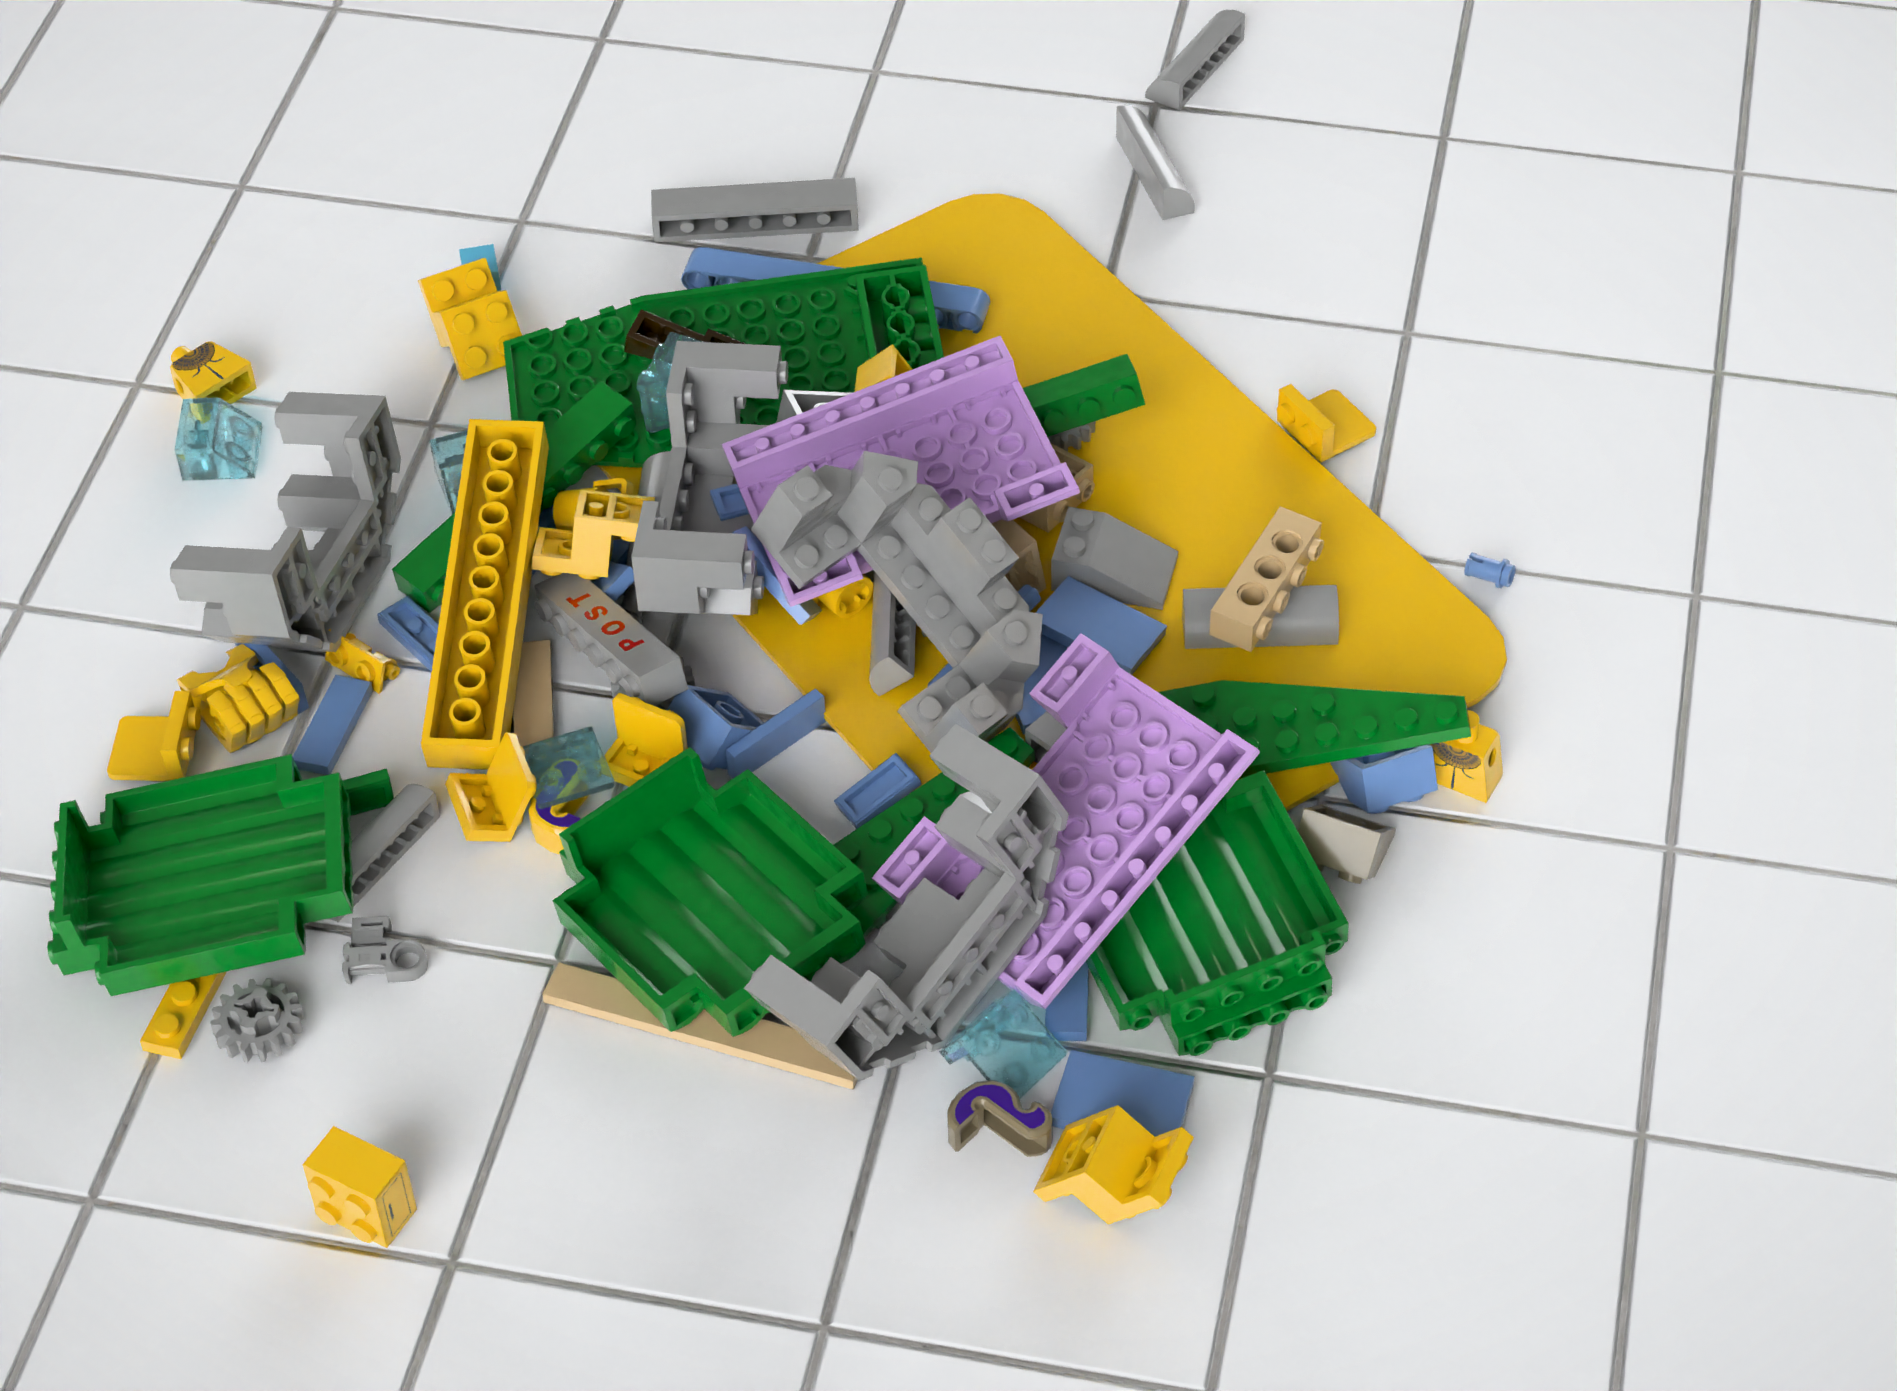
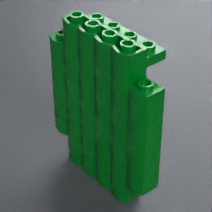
[552,747,868,1037]
[47,754,354,996]
[1086,770,1349,1056]

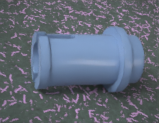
[1464,552,1516,588]

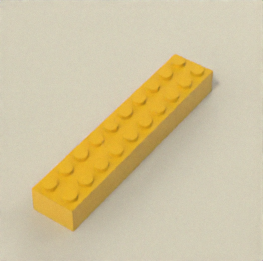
[421,419,549,770]

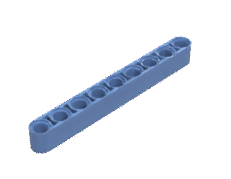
[681,247,991,333]

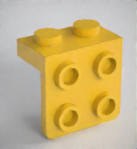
[1277,384,1376,463]
[107,691,201,781]
[597,693,688,787]
[445,732,537,842]

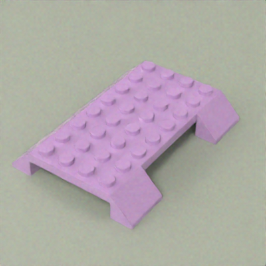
[722,335,1080,607]
[872,633,1260,1009]

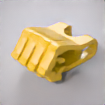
[177,644,300,753]

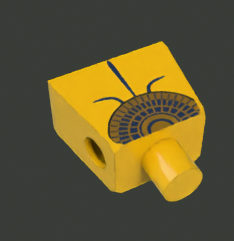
[170,341,257,422]
[1429,710,1503,803]

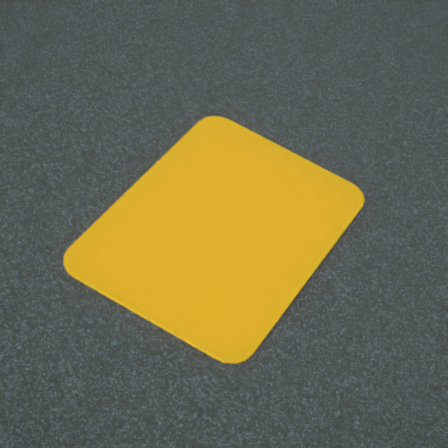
[597,193,1507,811]

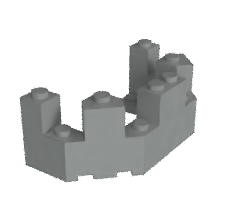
[631,341,788,616]
[170,392,401,652]
[751,451,1043,753]
[744,723,1069,1081]

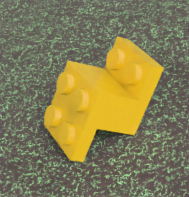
[418,257,522,380]
[532,489,655,580]
[1033,1105,1194,1224]

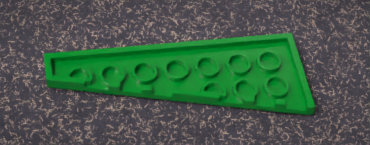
[834,727,1035,938]

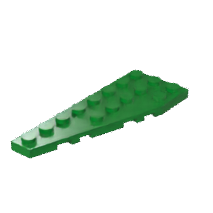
[1158,680,1471,779]

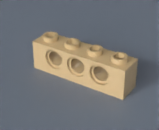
[1209,506,1324,652]

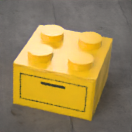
[303,1126,417,1248]

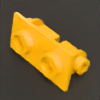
[325,629,400,694]

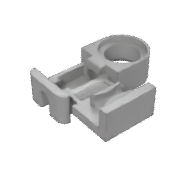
[342,916,428,984]

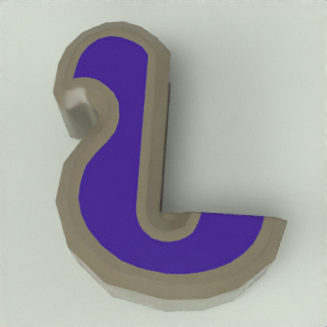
[947,1080,1053,1157]

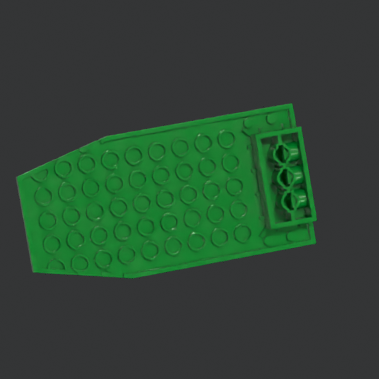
[503,257,944,468]

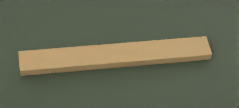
[542,962,858,1090]

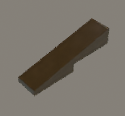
[624,309,745,364]

